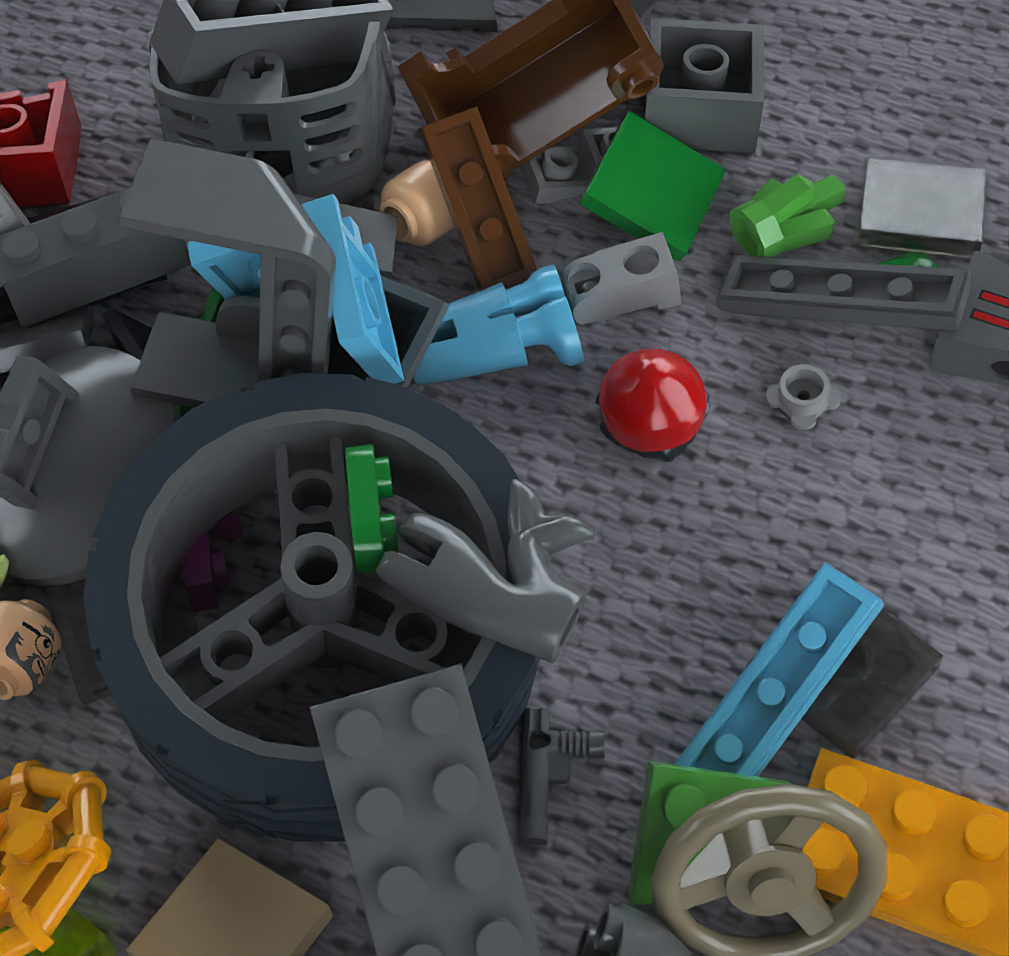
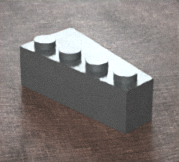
[150,0,394,85]

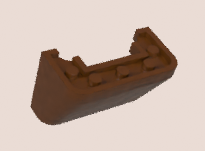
[397,0,664,181]

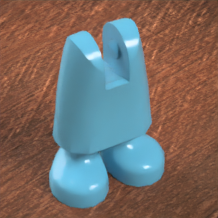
[413,264,585,385]

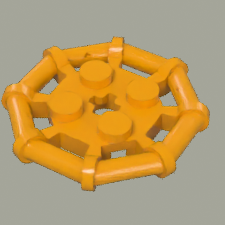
[0,759,111,956]

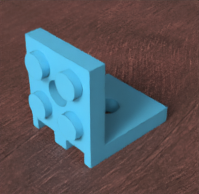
[187,194,404,384]

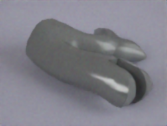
[375,478,595,664]

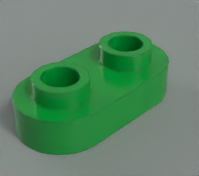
[345,444,399,574]

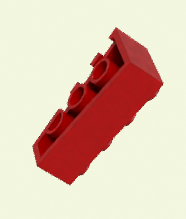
[0,79,82,207]

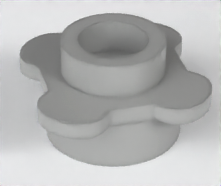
[766,364,841,430]

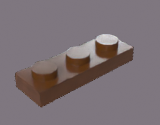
[418,107,538,291]

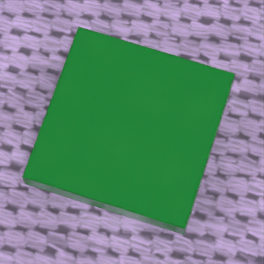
[578,111,726,261]

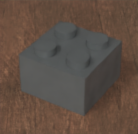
[643,18,764,153]

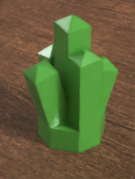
[729,174,846,257]

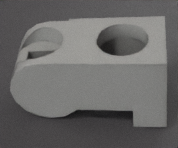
[561,232,682,325]

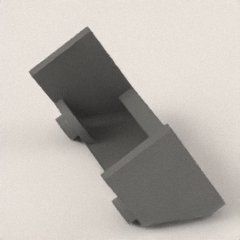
[119,138,336,408]

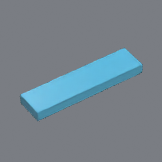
[674,562,884,777]

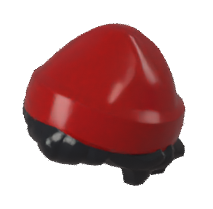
[595,349,710,462]

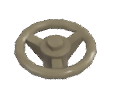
[651,784,887,956]

